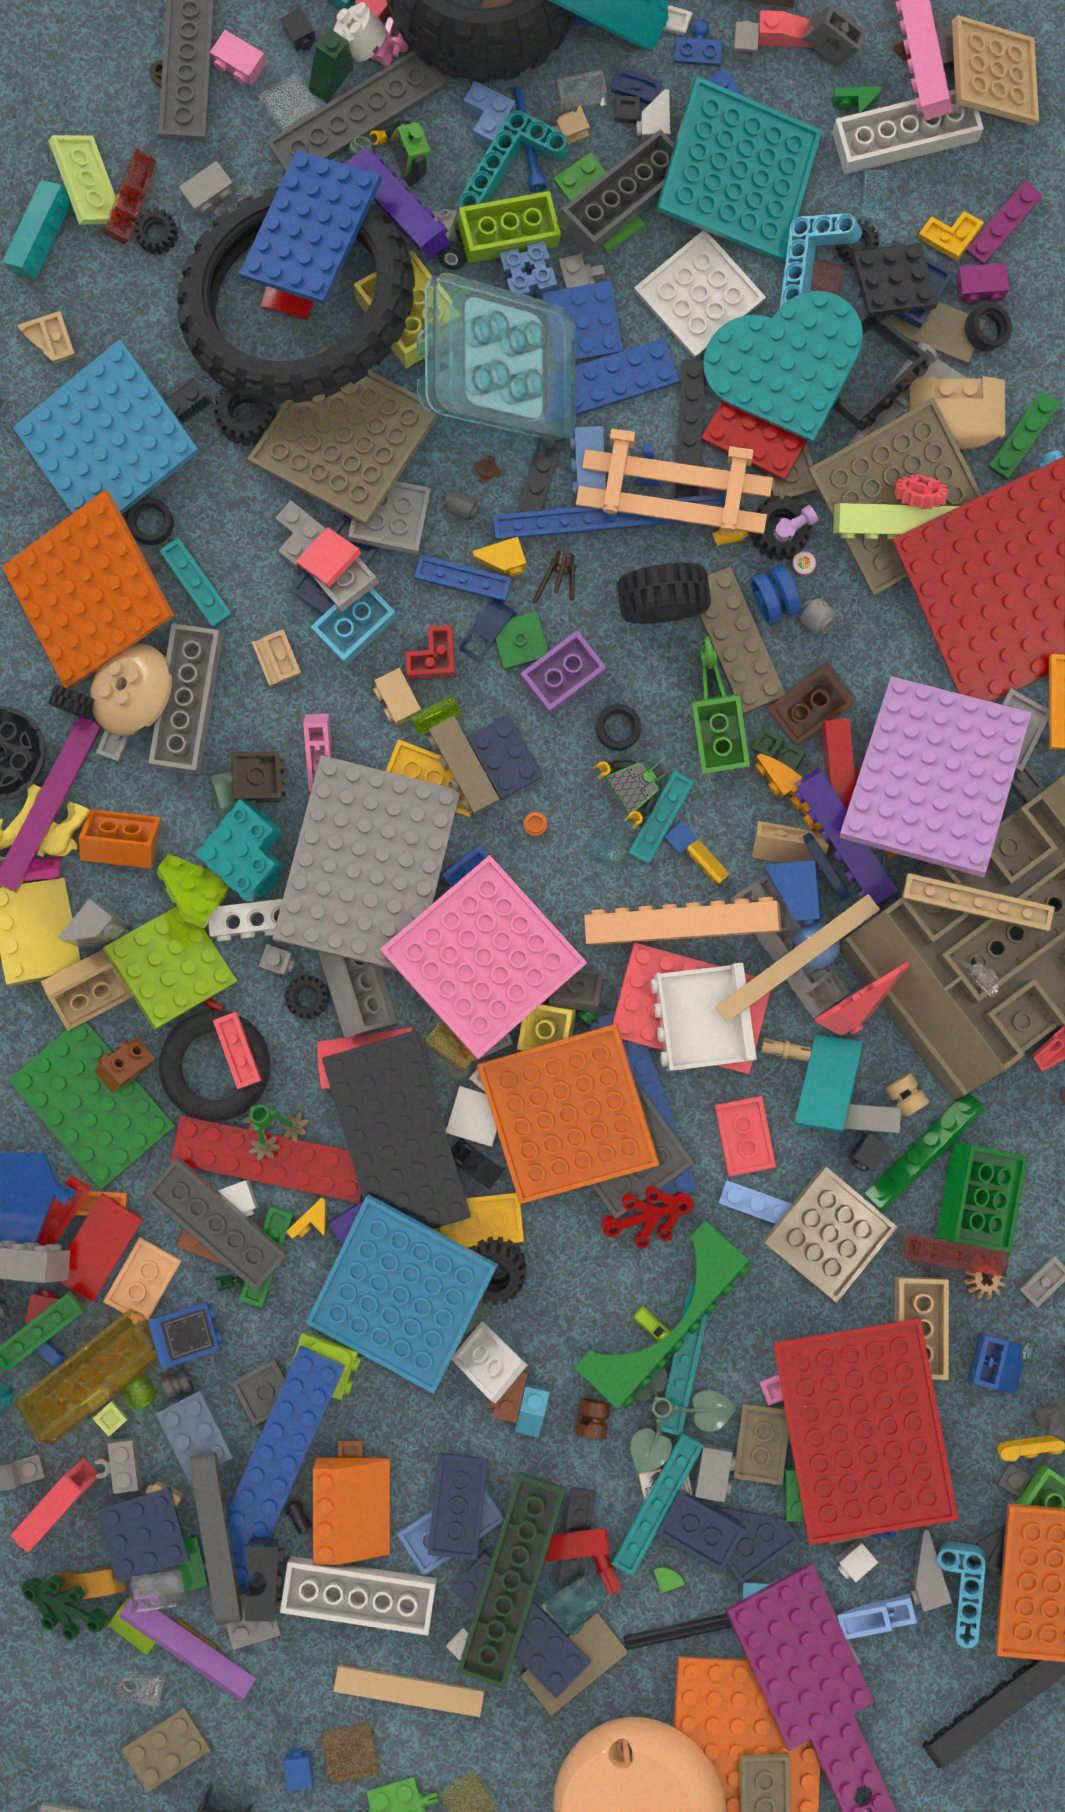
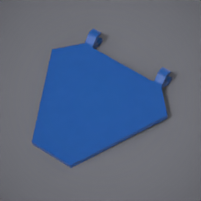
[0,1152,76,1244]

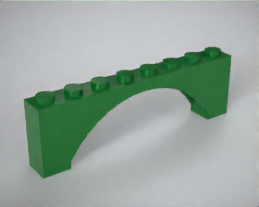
[574,1220,752,1409]

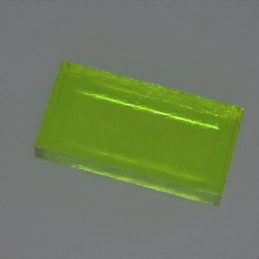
[410,695,461,735]

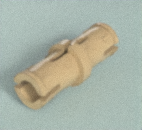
[760,1037,811,1062]

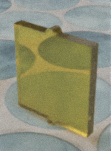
[439,1771,497,1812]

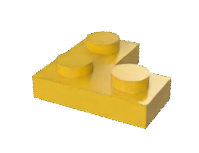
[918,211,984,261]

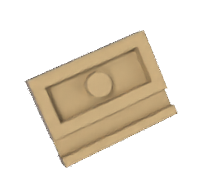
[252,629,302,687]

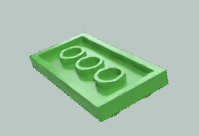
[553,152,645,253]

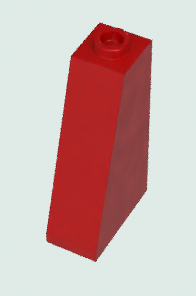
[820,718,856,811]

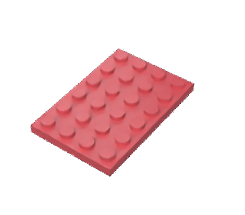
[612,942,770,1075]

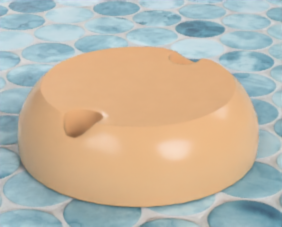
[553,1717,726,1812]

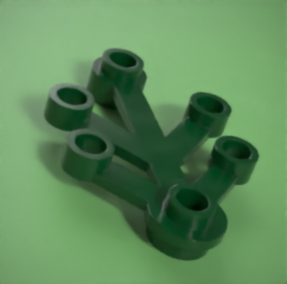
[22,1575,109,1641]

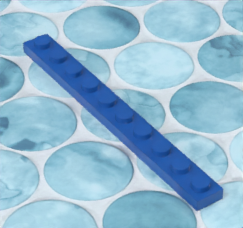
[493,493,727,540]

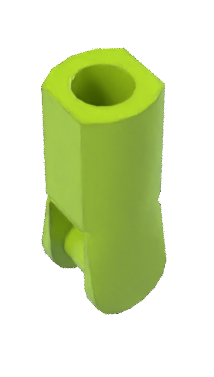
[632,1306,671,1342]

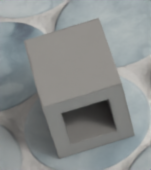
[733,20,759,60]

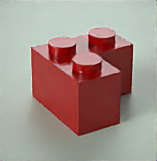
[405,625,456,681]

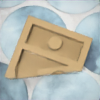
[18,311,76,364]

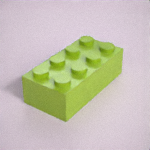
[457,191,561,264]

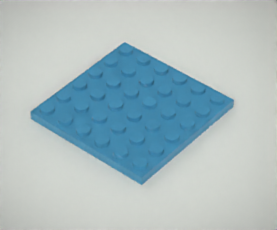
[13,339,201,514]
[306,1195,498,1394]

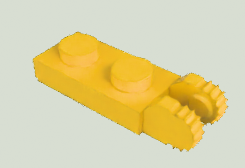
[996,1435,1065,1462]

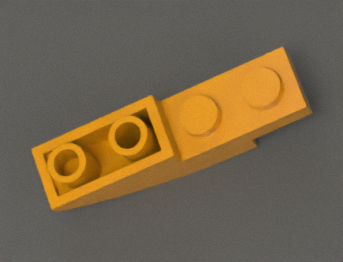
[754,753,822,831]

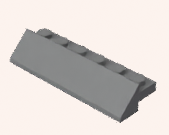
[731,874,850,1018]

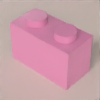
[210,30,266,86]

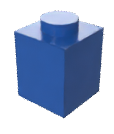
[283,1748,315,1792]

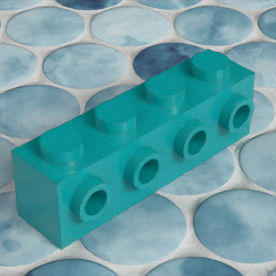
[2,180,72,279]

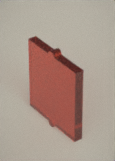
[810,260,844,295]

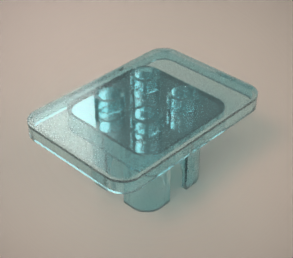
[417,273,576,441]

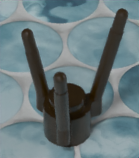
[533,551,577,603]

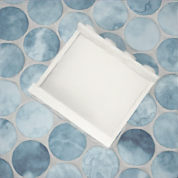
[650,963,757,1072]

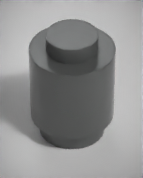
[443,490,480,521]

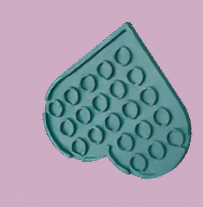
[704,291,863,443]

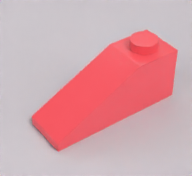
[758,10,813,48]

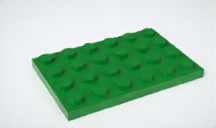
[8,1021,176,1190]

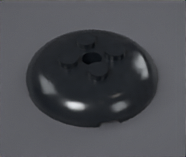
[0,706,46,800]

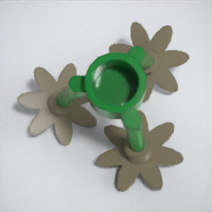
[242,1103,309,1161]

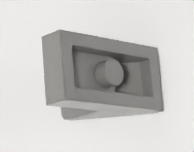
[0,1453,46,1491]

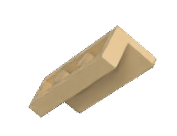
[752,821,828,870]

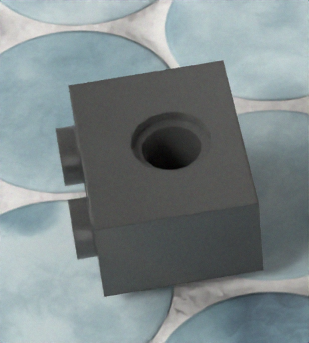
[802,5,866,66]

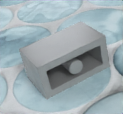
[179,161,236,217]
[694,1444,736,1502]

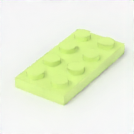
[48,135,124,225]

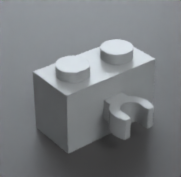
[94,1436,143,1494]

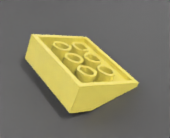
[354,250,464,368]
[0,878,81,986]

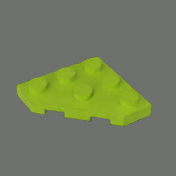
[157,854,231,928]

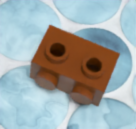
[94,1037,155,1094]
[489,1370,528,1423]

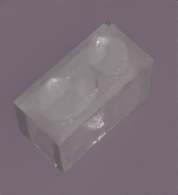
[557,70,607,114]
[129,1570,184,1613]

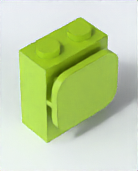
[290,1331,361,1400]

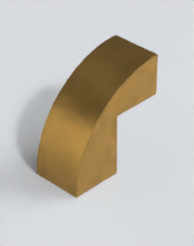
[55,1564,126,1599]

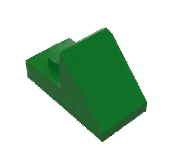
[832,86,881,114]

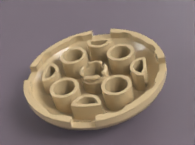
[90,643,172,736]

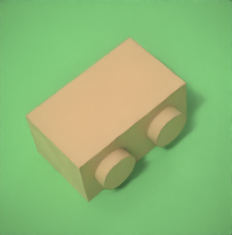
[373,668,422,726]

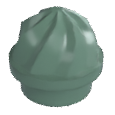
[349,136,372,156]

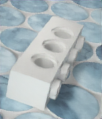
[208,899,283,942]

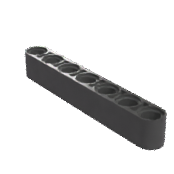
[190,1452,242,1625]

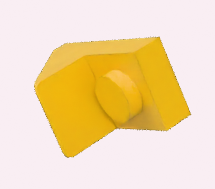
[286,1197,327,1239]

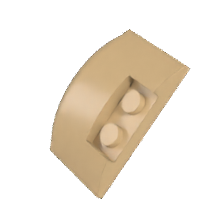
[909,376,1005,450]

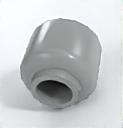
[800,598,836,634]

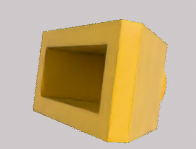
[473,536,527,577]

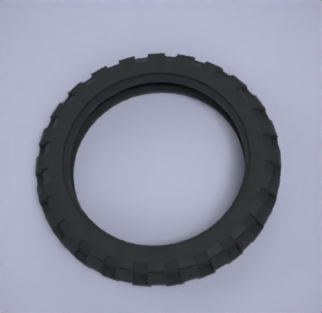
[177,186,415,404]

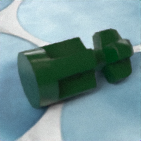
[216,1274,245,1291]

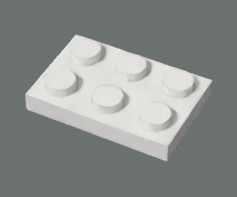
[452,1321,527,1404]

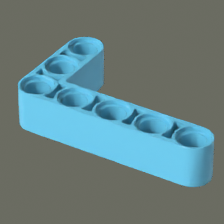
[780,214,862,307]

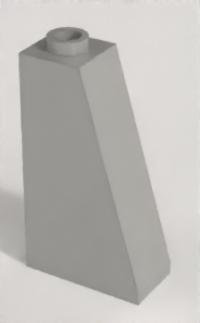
[845,1104,901,1133]

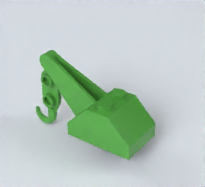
[691,636,750,774]

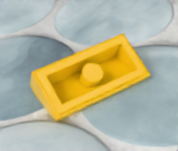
[686,840,730,885]

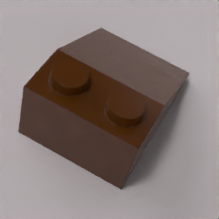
[767,661,856,746]

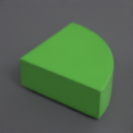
[653,1566,685,1593]

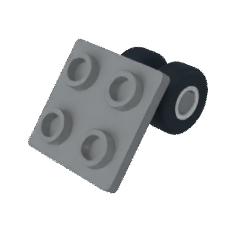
[403,209,467,270]

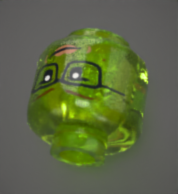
[120,1372,157,1410]

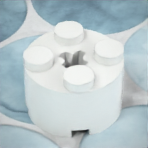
[333,2,387,62]

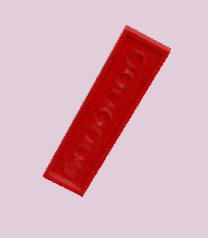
[170,1115,362,1203]

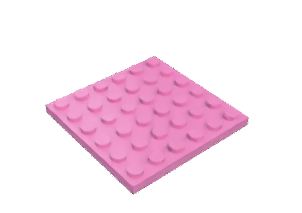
[380,855,587,1060]

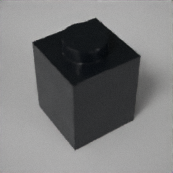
[280,7,316,52]

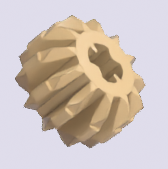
[964,1257,1006,1299]

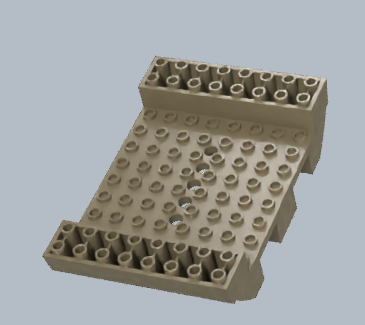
[840,775,1065,1100]

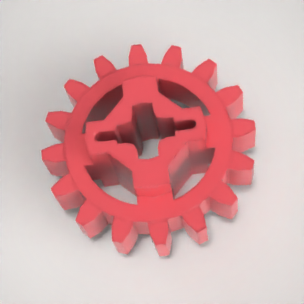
[894,474,948,509]

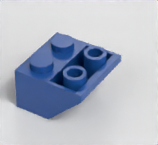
[968,1332,1027,1394]

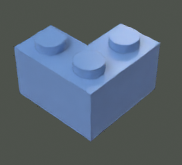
[464,81,516,149]

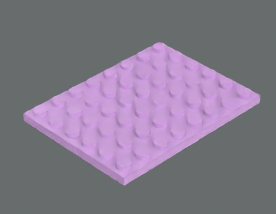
[839,676,1032,877]

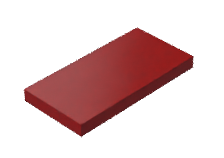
[58,1193,144,1302]

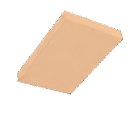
[103,1237,182,1325]

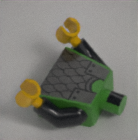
[369,120,430,187]
[593,760,666,829]

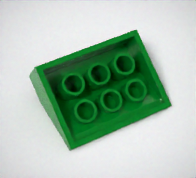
[936,1142,1028,1253]

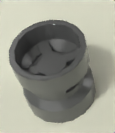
[161,1367,194,1400]

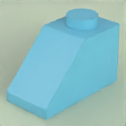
[515,1383,549,1438]

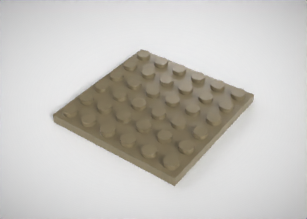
[247,346,442,526]
[807,398,982,595]

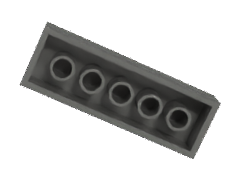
[557,129,675,257]

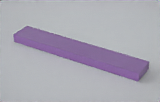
[118,1594,256,1702]

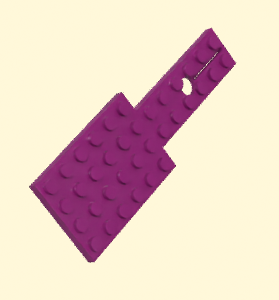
[725,1563,897,1812]

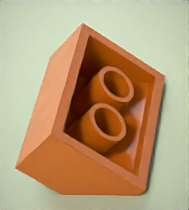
[79,809,161,868]

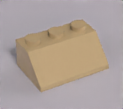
[41,949,132,1031]

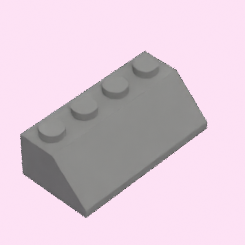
[58,899,131,948]
[318,951,398,1039]

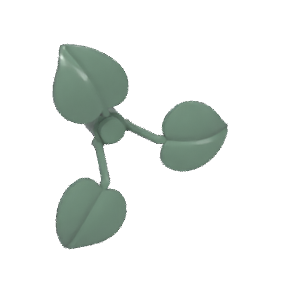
[630,1368,736,1473]

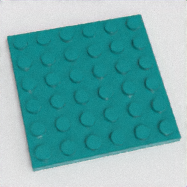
[656,76,822,262]

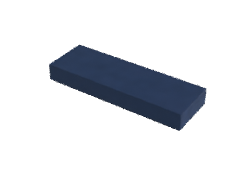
[802,832,850,901]

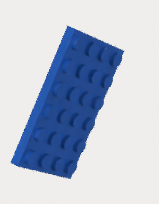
[239,150,382,305]

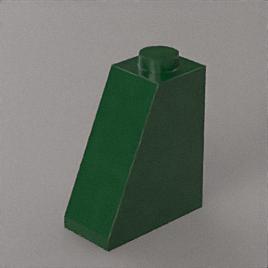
[308,28,353,103]

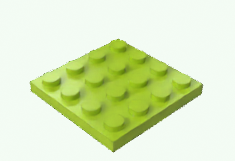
[103,906,237,1030]

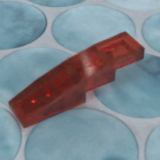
[103,149,156,245]

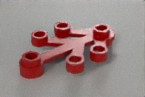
[601,1186,694,1249]

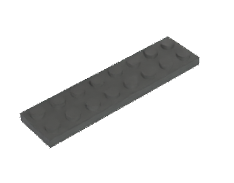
[158,0,215,142]
[267,51,448,172]

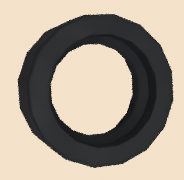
[965,303,1012,351]
[127,498,174,545]
[596,704,641,751]

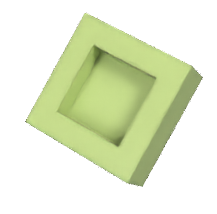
[93,1401,129,1437]

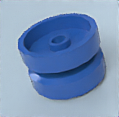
[750,564,802,626]

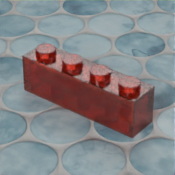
[903,1234,1010,1277]

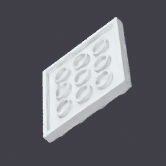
[634,230,766,359]

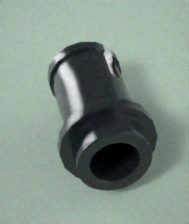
[285,1500,312,1535]

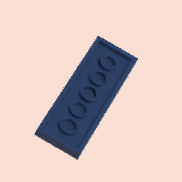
[451,1552,591,1699]

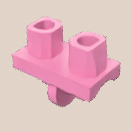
[370,18,409,68]

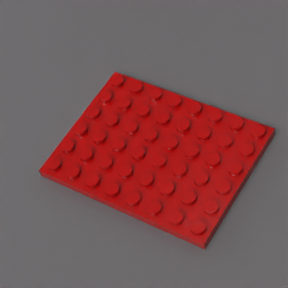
[773,1318,958,1545]

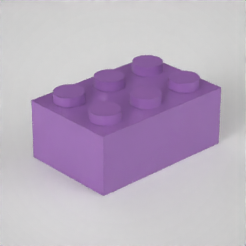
[520,630,606,716]

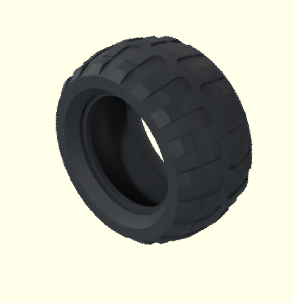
[386,0,576,83]

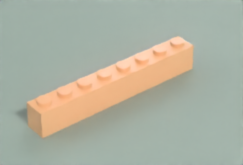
[584,897,782,945]

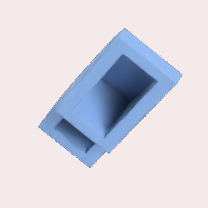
[837,1593,917,1640]

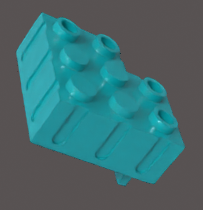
[195,799,285,902]

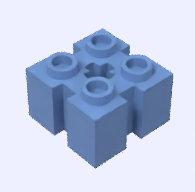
[499,241,557,306]

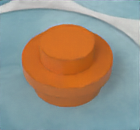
[523,812,547,836]

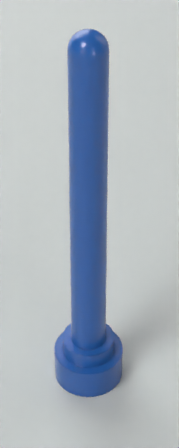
[513,85,547,192]

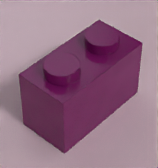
[956,263,1009,304]

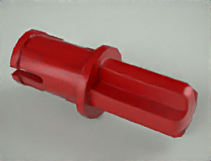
[592,1554,621,1595]

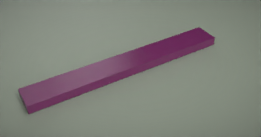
[0,716,102,893]

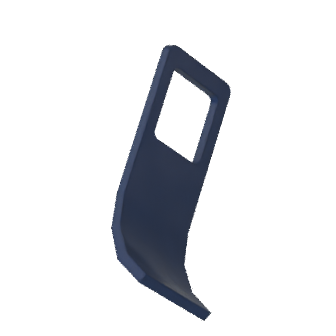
[459,600,517,663]

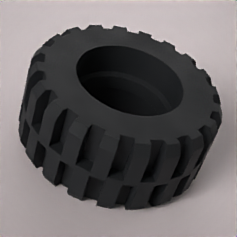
[617,562,711,624]

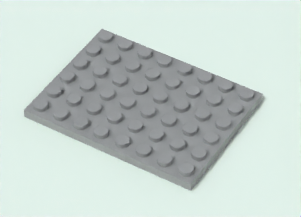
[273,755,460,971]

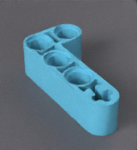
[937,1541,986,1648]

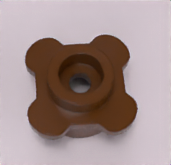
[474,456,501,483]

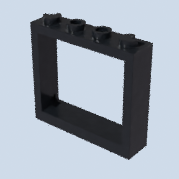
[833,307,929,432]

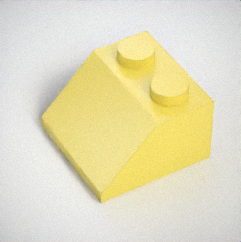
[517,1002,577,1050]

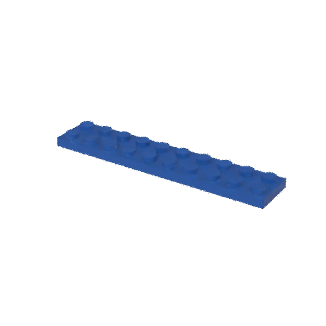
[203,1345,346,1589]

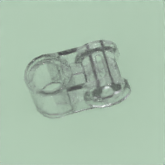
[117,1671,168,1706]

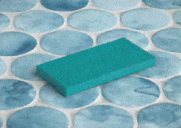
[795,1035,864,1134]

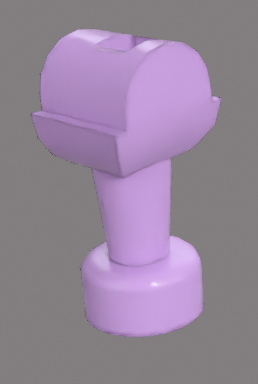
[774,505,818,542]

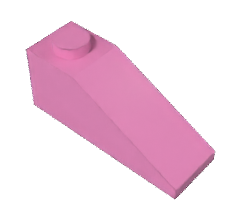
[303,714,332,791]

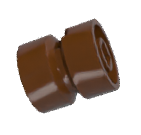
[575,1398,612,1440]

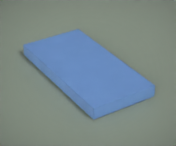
[397,1488,505,1576]

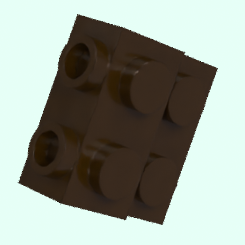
[230,751,286,803]

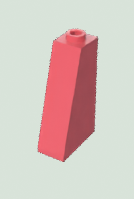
[10,1458,99,1552]

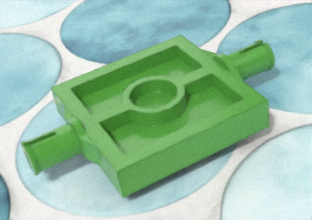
[366,1776,439,1812]

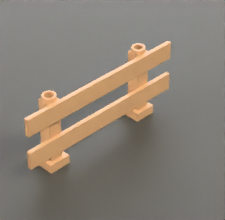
[576,429,773,534]

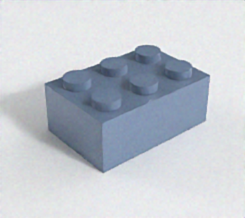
[156,1388,237,1481]

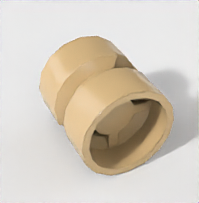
[885,1073,930,1118]

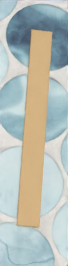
[716,894,880,1023]

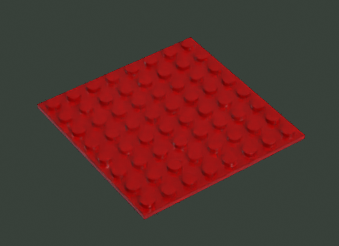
[892,456,1065,702]

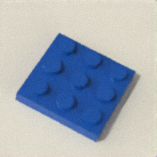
[542,281,623,364]

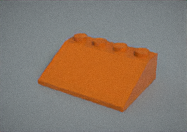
[313,1458,390,1565]

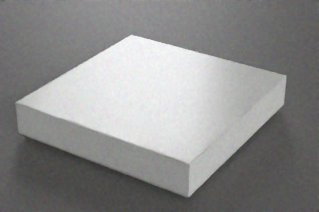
[446,1086,497,1147]

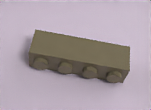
[427,716,500,816]

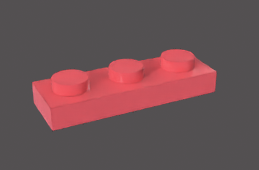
[213,1012,262,1089]

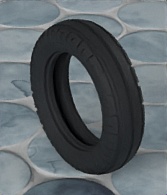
[159,1010,271,1122]

